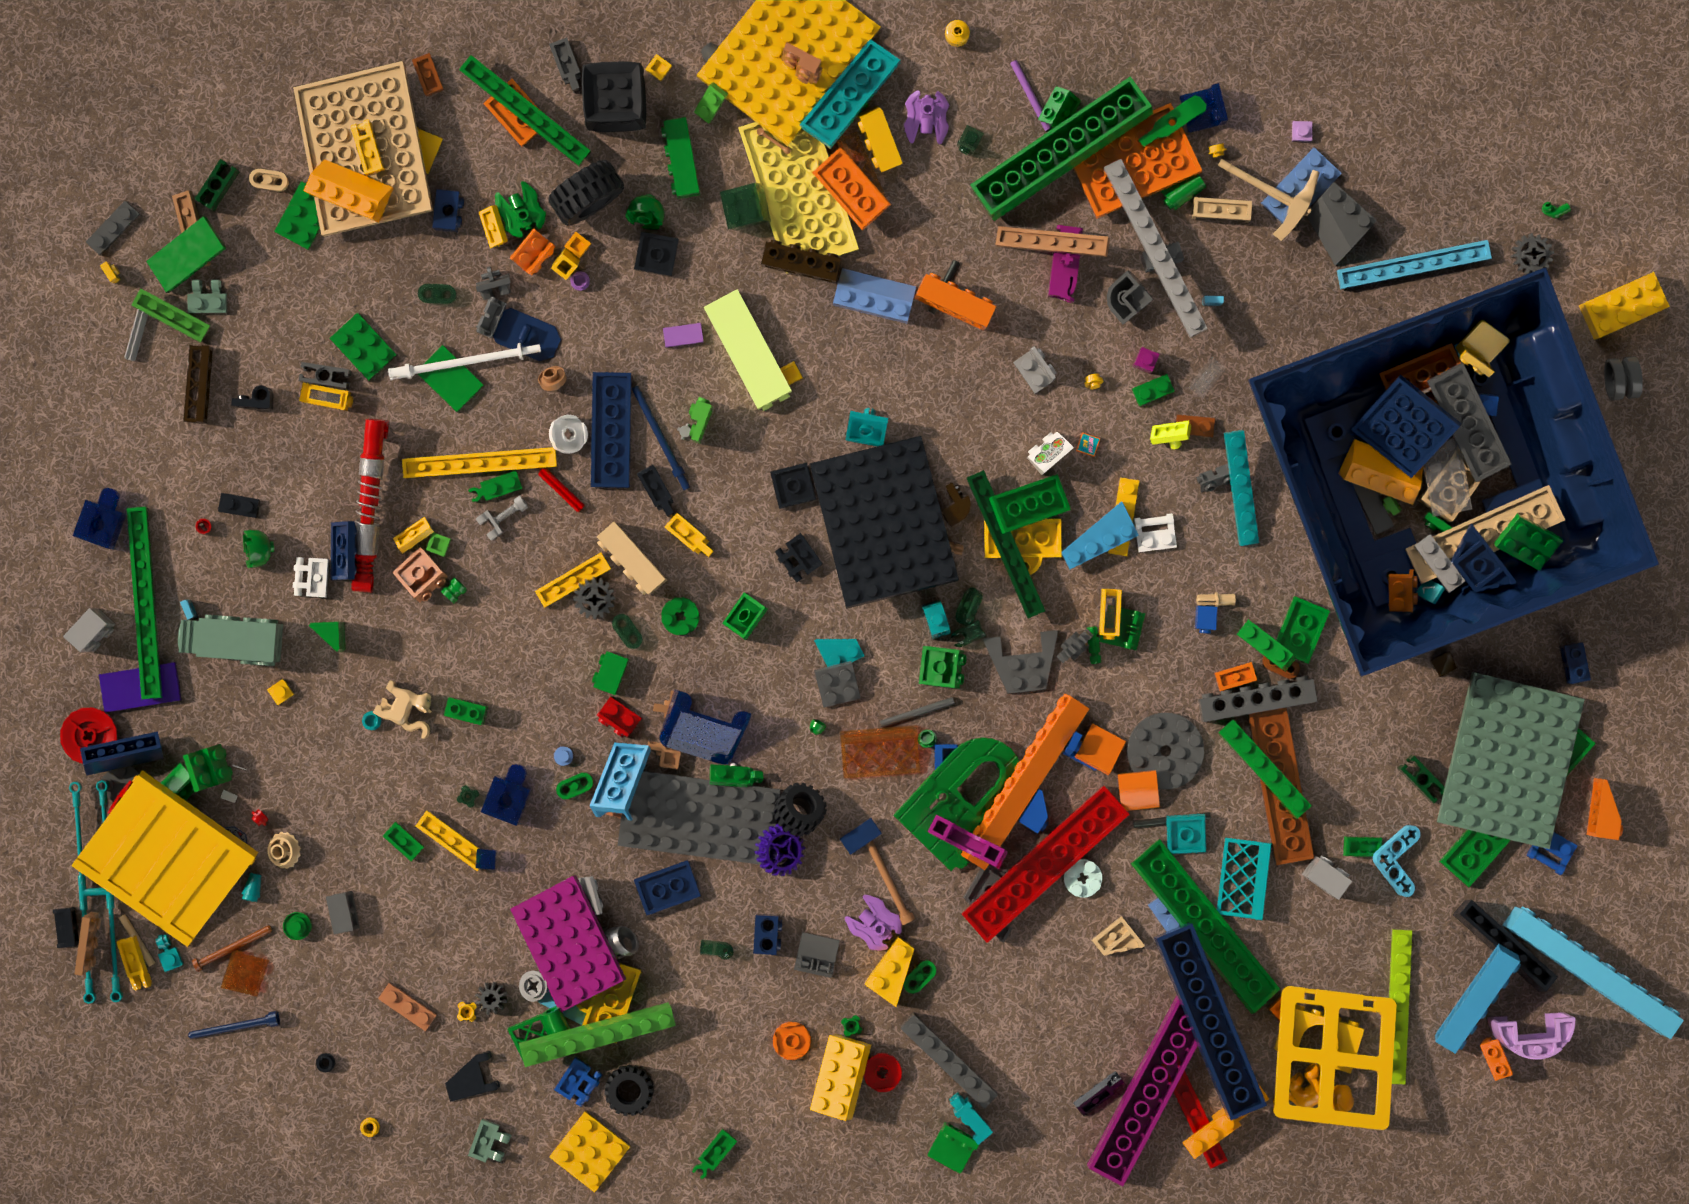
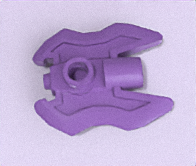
[904,90,950,144]
[845,895,902,951]

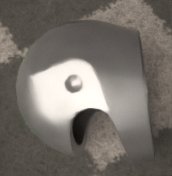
[604,926,639,959]

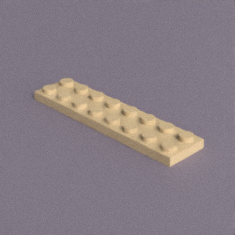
[1405,485,1565,584]

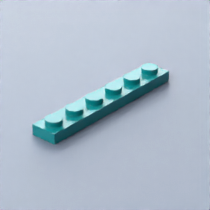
[1224,430,1259,546]

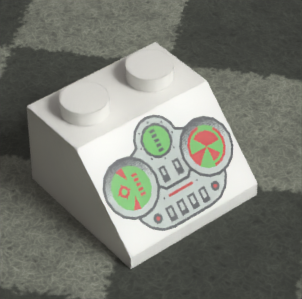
[1027,432,1073,475]

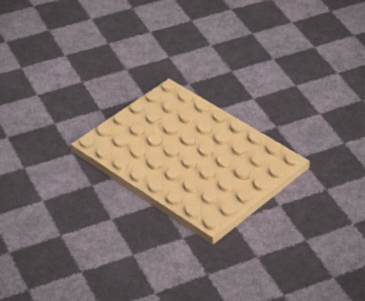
[293,61,433,237]

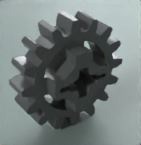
[1511,233,1554,275]
[573,577,615,619]
[1057,629,1093,663]

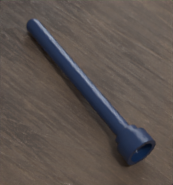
[188,1011,280,1039]

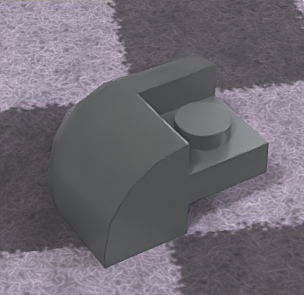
[1107,271,1154,325]

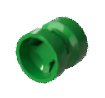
[441,577,468,604]

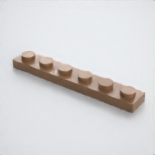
[995,226,1110,257]

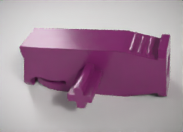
[1048,225,1083,303]

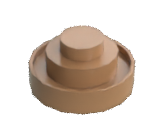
[538,366,567,391]

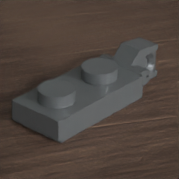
[549,37,581,93]

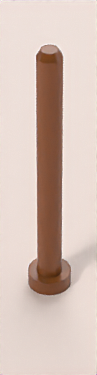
[192,925,273,972]

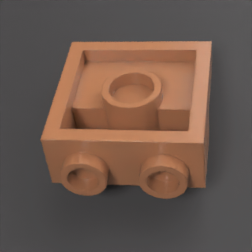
[782,43,823,84]
[392,547,448,603]

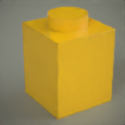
[551,248,580,280]

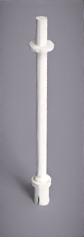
[388,343,541,380]

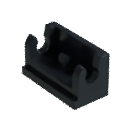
[53,907,79,948]

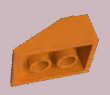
[1586,778,1623,840]

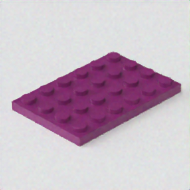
[510,875,626,1012]

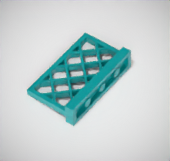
[1217,838,1272,920]

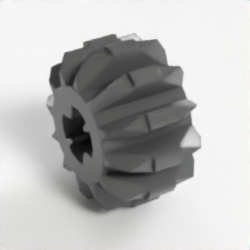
[475,982,508,1015]

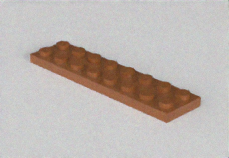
[1248,707,1314,865]

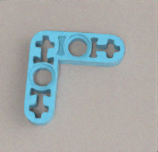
[1373,825,1420,897]

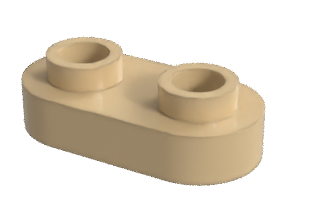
[249,169,289,192]

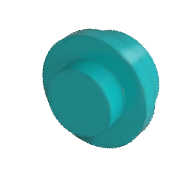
[362,711,382,730]

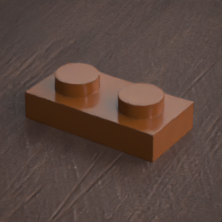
[412,53,444,97]
[1176,415,1215,438]

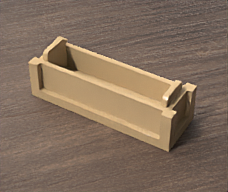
[1192,197,1252,223]

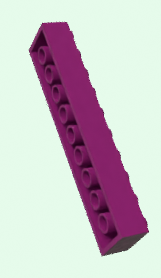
[1087,995,1198,1187]

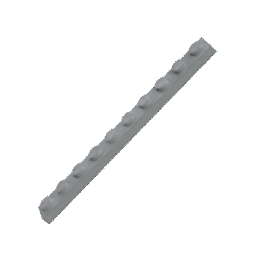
[1104,159,1208,338]

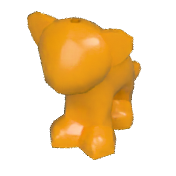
[1273,1063,1354,1112]

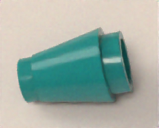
[241,873,261,902]

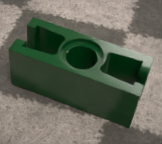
[195,159,240,212]
[1397,755,1445,804]

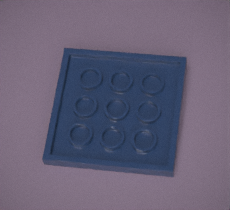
[1351,374,1462,478]

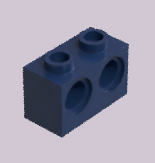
[1559,642,1591,684]
[753,914,782,955]

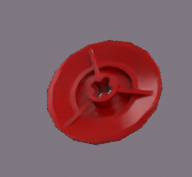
[60,707,117,764]

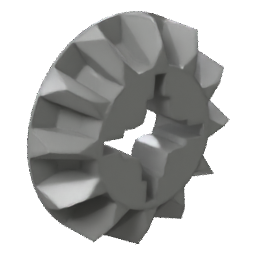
[519,971,548,1002]

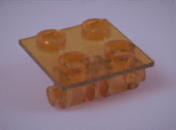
[220,950,269,997]

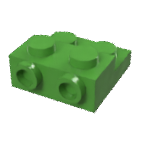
[689,397,713,444]

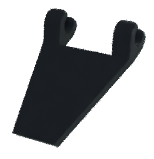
[445,1051,500,1102]

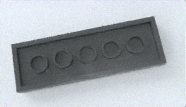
[1427,363,1511,482]

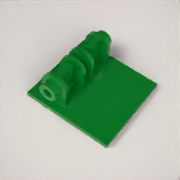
[1099,605,1145,651]

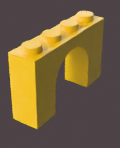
[1274,1004,1364,1074]

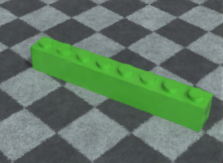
[519,1002,676,1067]

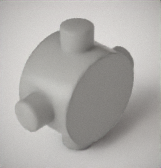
[677,423,691,440]

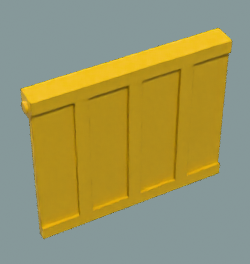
[71,770,258,947]

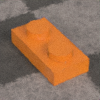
[1214,662,1257,691]

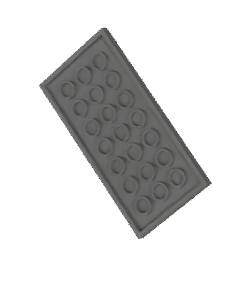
[617,771,780,864]

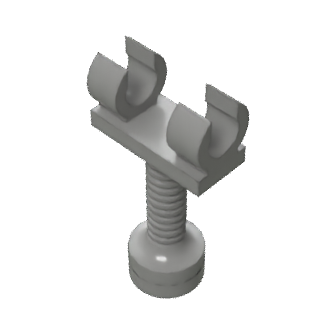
[476,495,529,541]

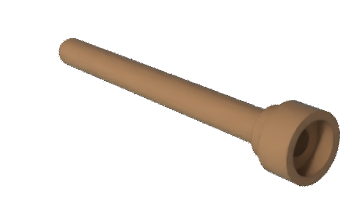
[866,840,915,926]

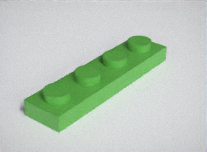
[131,288,210,343]

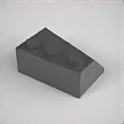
[1307,182,1377,266]

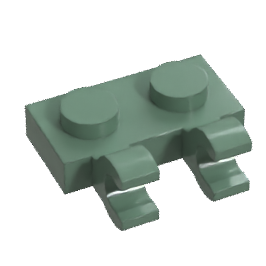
[187,280,227,313]
[468,1119,511,1163]

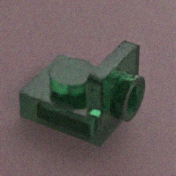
[957,125,984,155]

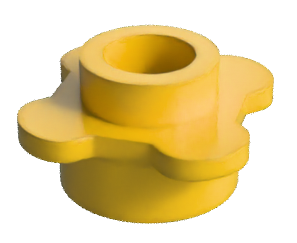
[457,1002,477,1022]

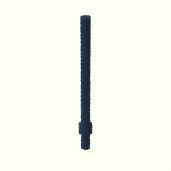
[632,386,690,491]

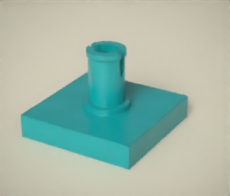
[845,408,888,446]

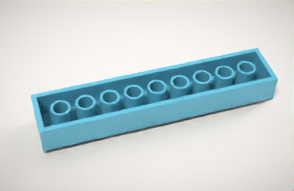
[1502,906,1684,1039]

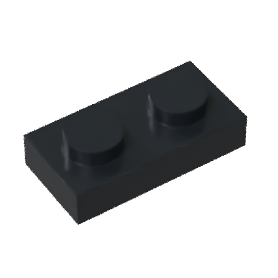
[218,493,260,518]

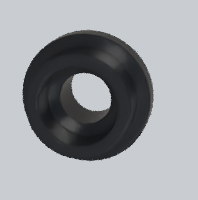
[316,1053,336,1073]

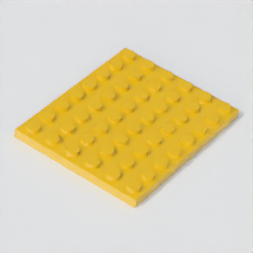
[697,0,881,146]

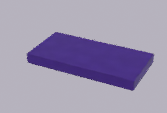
[99,662,182,712]

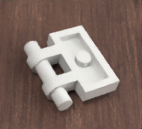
[292,557,329,598]

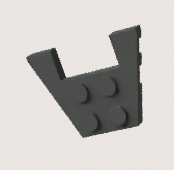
[983,630,1058,694]
[963,865,1012,943]

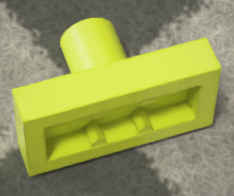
[1150,421,1191,449]

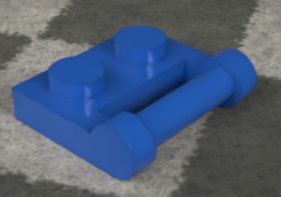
[1526,832,1577,875]

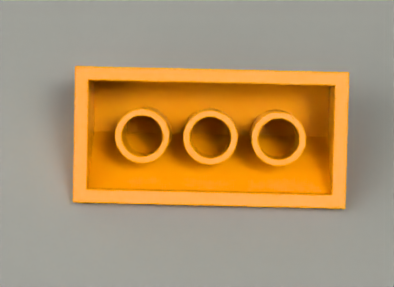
[304,159,394,223]
[1338,439,1423,505]

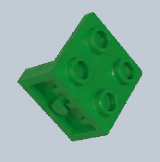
[927,1121,979,1174]

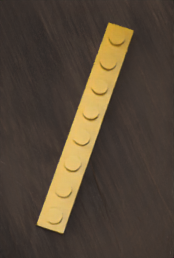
[402,447,557,478]

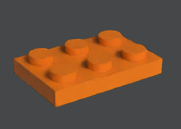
[483,78,540,147]

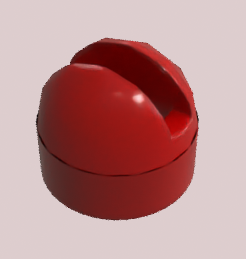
[195,519,211,535]

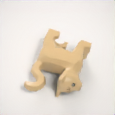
[373,680,432,739]

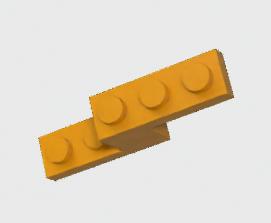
[1182,1084,1269,1159]

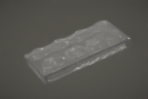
[1423,435,1472,517]

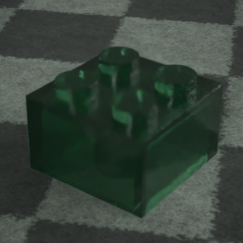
[720,183,771,230]

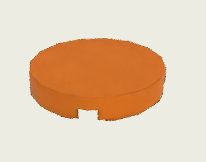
[773,1021,811,1060]

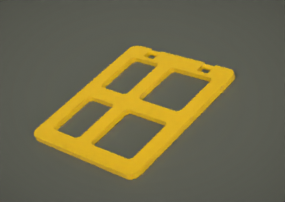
[1273,986,1396,1130]

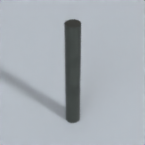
[928,260,960,315]

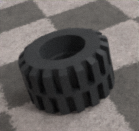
[774,783,827,836]
[604,1065,654,1116]

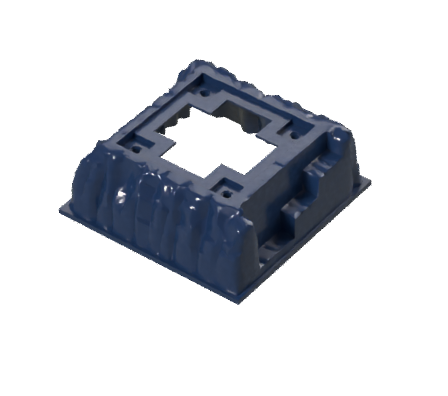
[1248,267,1659,677]

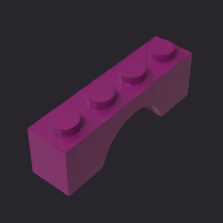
[928,815,1008,869]

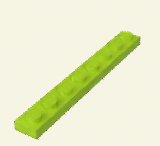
[1389,929,1412,1085]

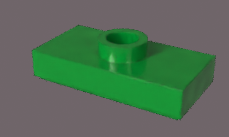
[1343,836,1382,857]

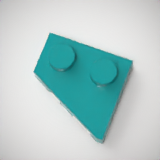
[814,639,865,667]

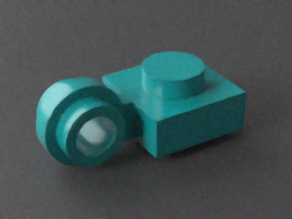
[155,934,184,972]

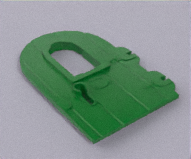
[893,737,1019,871]

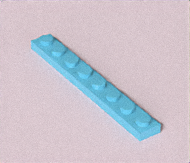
[1337,240,1492,290]

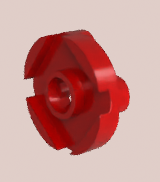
[864,1053,902,1092]

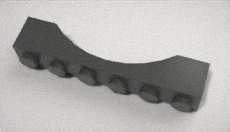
[900,1012,998,1109]

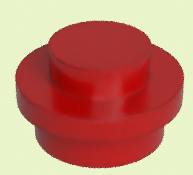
[251,809,269,827]

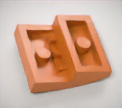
[1117,770,1160,811]

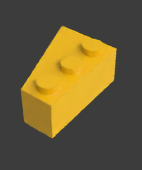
[857,106,903,172]
[865,936,914,1007]

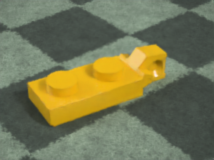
[665,513,714,557]

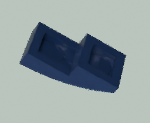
[840,818,882,855]

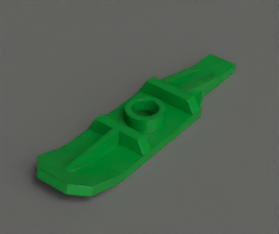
[1138,95,1206,147]

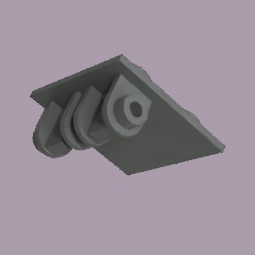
[794,932,840,978]

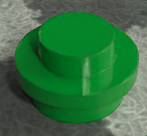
[918,730,937,748]

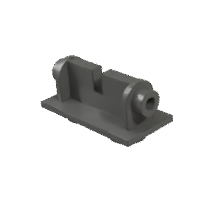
[476,296,507,339]
[1196,463,1231,492]

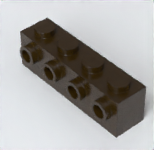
[761,240,841,284]

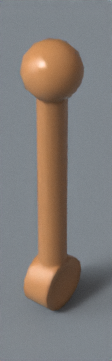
[757,128,791,154]

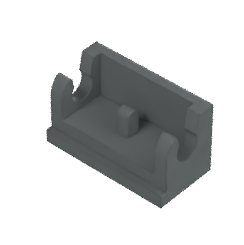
[326,891,360,934]

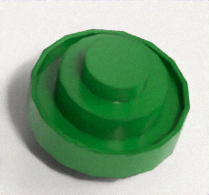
[283,912,312,940]

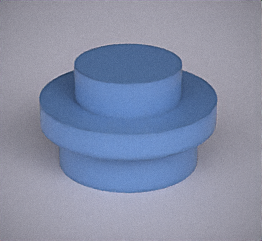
[554,746,573,766]

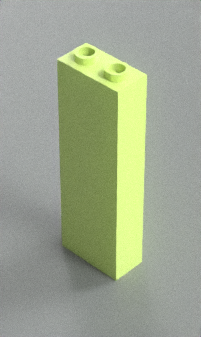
[704,289,792,411]

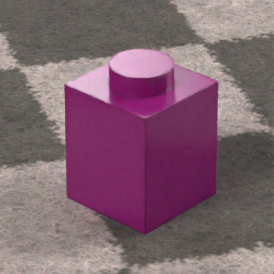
[1133,347,1160,374]

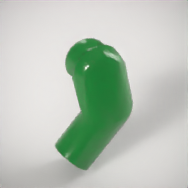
[1542,202,1571,219]

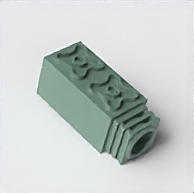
[178,615,283,666]

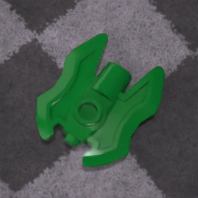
[495,181,546,238]

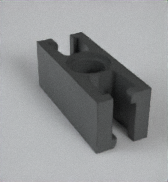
[298,362,352,390]

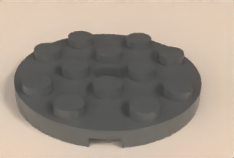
[1127,713,1204,789]

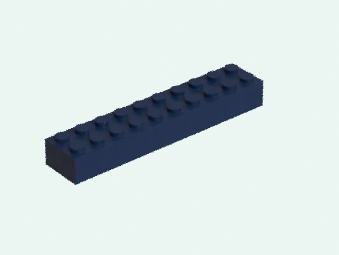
[1154,923,1267,1120]

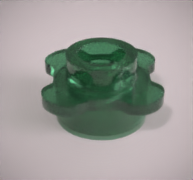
[457,785,479,808]

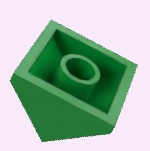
[722,592,768,640]
[308,622,346,652]

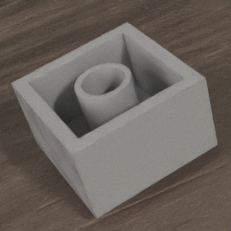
[63,608,115,652]
[1302,855,1352,900]

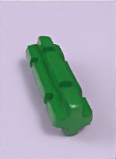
[1087,626,1102,664]

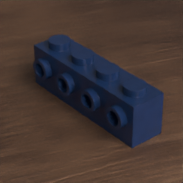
[80,731,164,776]

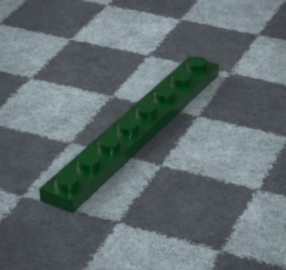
[966,470,1045,619]

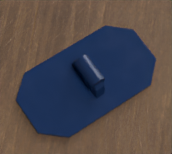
[493,308,561,361]

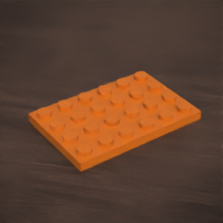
[1073,103,1202,219]

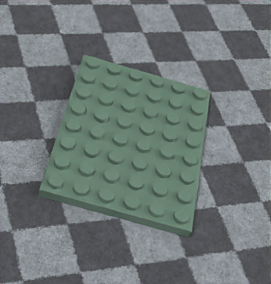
[1437,672,1585,849]

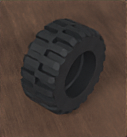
[549,160,624,226]

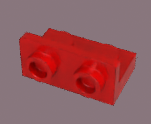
[596,696,642,738]

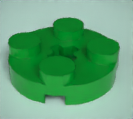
[661,597,700,635]

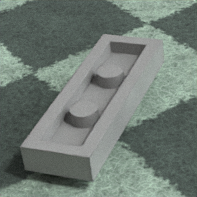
[1414,534,1465,592]

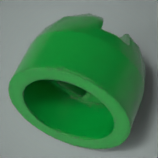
[809,719,826,735]

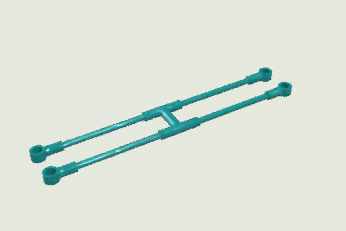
[69,780,123,1004]

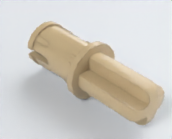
[1196,592,1236,607]

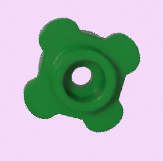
[841,1015,862,1037]

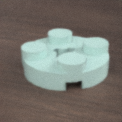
[1063,859,1102,898]

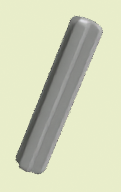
[124,309,148,361]

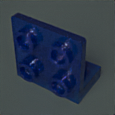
[1180,83,1228,133]

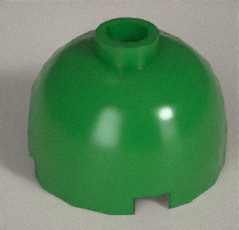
[625,194,665,230]
[243,530,274,568]

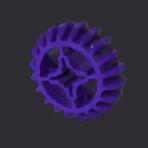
[755,824,806,876]

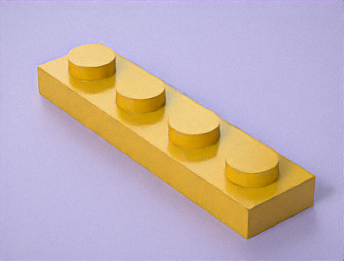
[1108,478,1139,556]
[535,552,611,608]
[416,810,489,871]

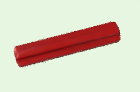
[538,468,585,512]

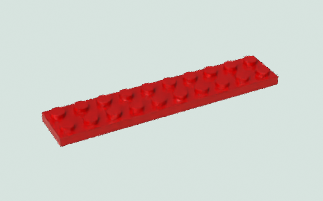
[961,785,1130,943]

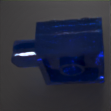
[72,488,127,550]
[481,764,532,826]

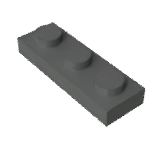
[86,201,140,256]

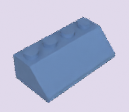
[833,268,916,324]

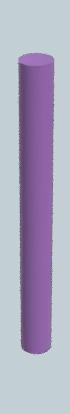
[1010,60,1052,131]

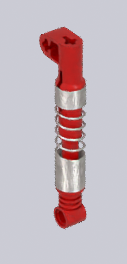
[351,418,389,593]

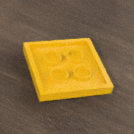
[550,1111,630,1193]

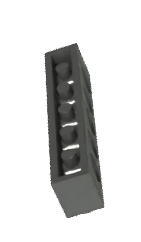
[1198,676,1318,722]

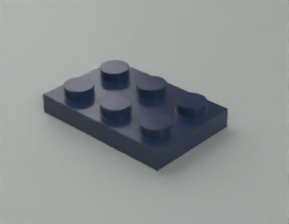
[331,521,357,580]
[634,860,701,916]

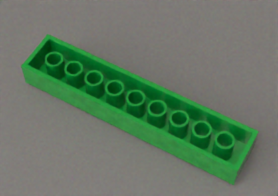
[970,76,1153,221]

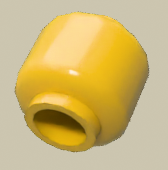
[945,20,970,47]

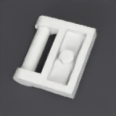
[1134,513,1177,552]

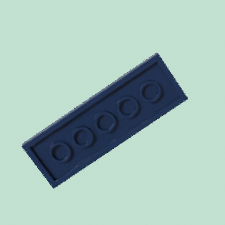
[591,372,632,488]

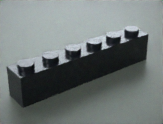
[1453,899,1558,992]

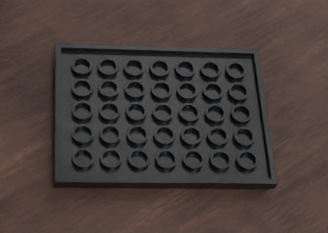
[810,436,959,609]

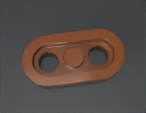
[1262,656,1300,679]

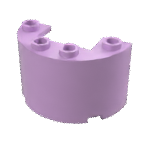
[1487,1012,1575,1059]

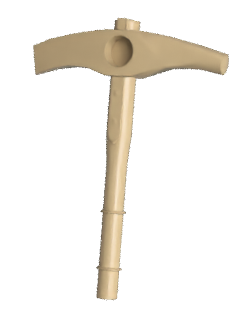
[1218,159,1320,241]

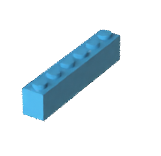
[1435,944,1521,1054]

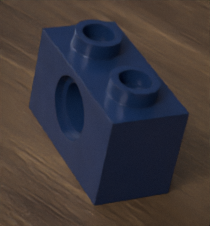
[432,189,464,232]

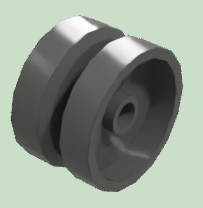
[1604,356,1643,401]

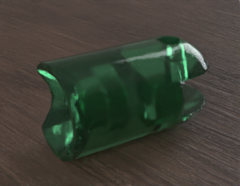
[951,620,986,648]
[700,939,734,960]

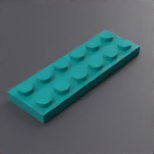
[800,39,901,149]

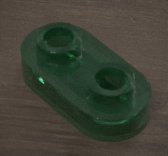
[418,284,457,305]
[955,587,983,626]
[612,614,643,649]

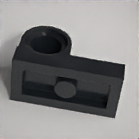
[231,385,274,410]

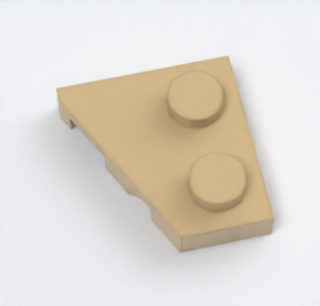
[1092,916,1145,956]

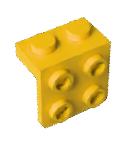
[1456,320,1509,377]

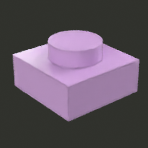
[1292,121,1312,142]

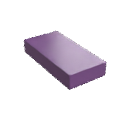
[663,323,704,348]

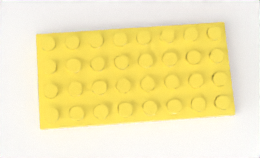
[738,122,859,274]

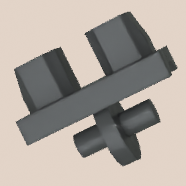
[476,266,511,300]

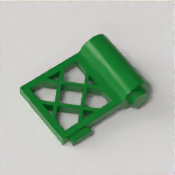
[1160,174,1206,210]
[507,1006,571,1060]

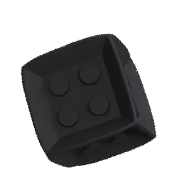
[582,61,647,132]

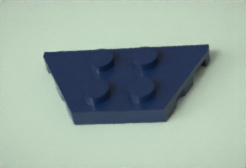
[1451,524,1516,592]

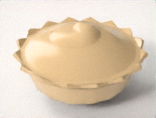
[267,832,301,869]

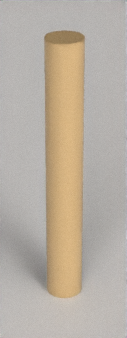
[119,914,155,967]

